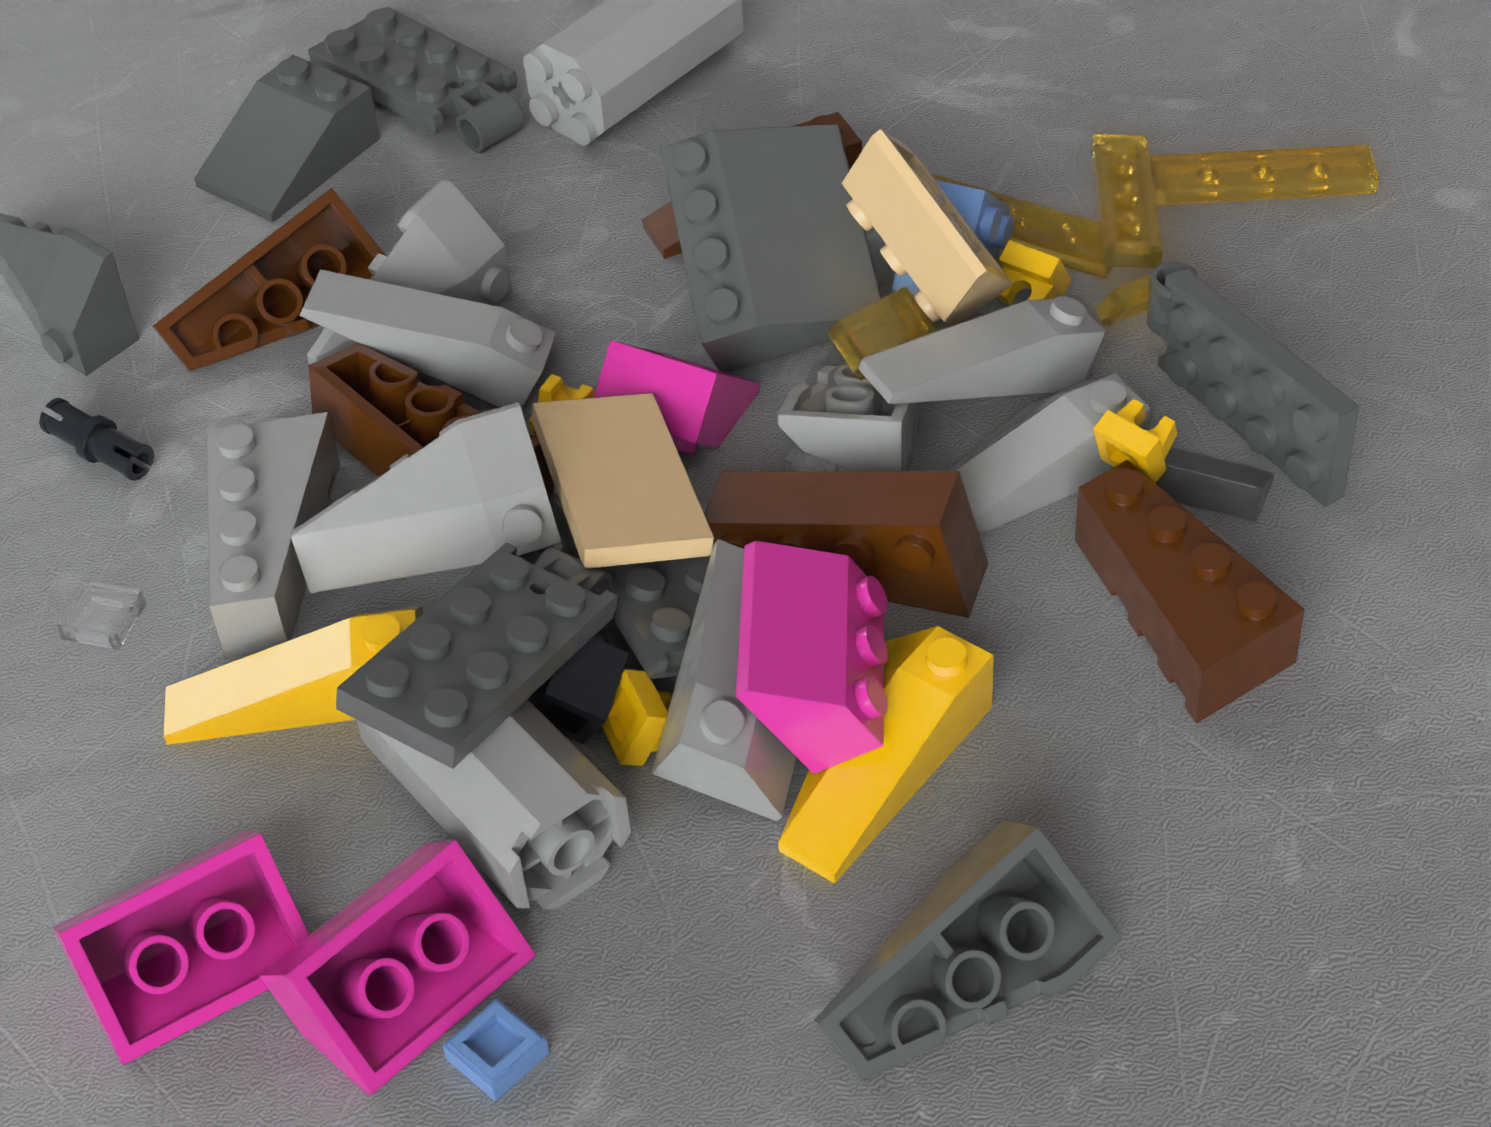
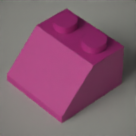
[593,340,761,454]

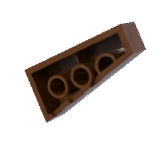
[308,343,554,493]
[1075,460,1305,724]
[704,471,988,618]

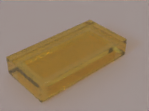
[826,286,936,381]

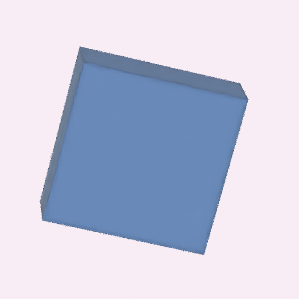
[442,998,550,1102]

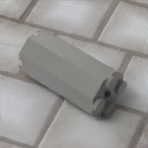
[523,0,744,146]
[356,700,631,910]

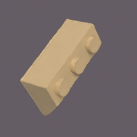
[841,129,1013,325]

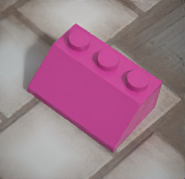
[736,541,888,774]
[52,830,309,1065]
[259,840,536,1095]

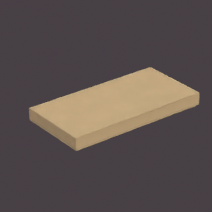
[532,393,714,569]

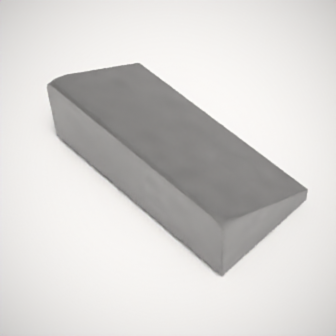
[1156,448,1274,521]

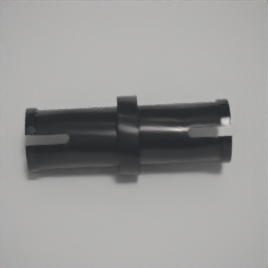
[39,398,154,481]

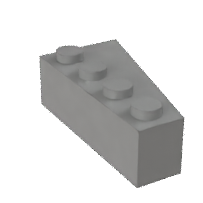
[206,412,340,658]

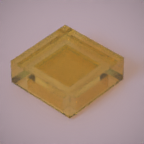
[1095,274,1151,327]

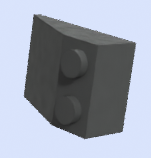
[194,55,380,222]

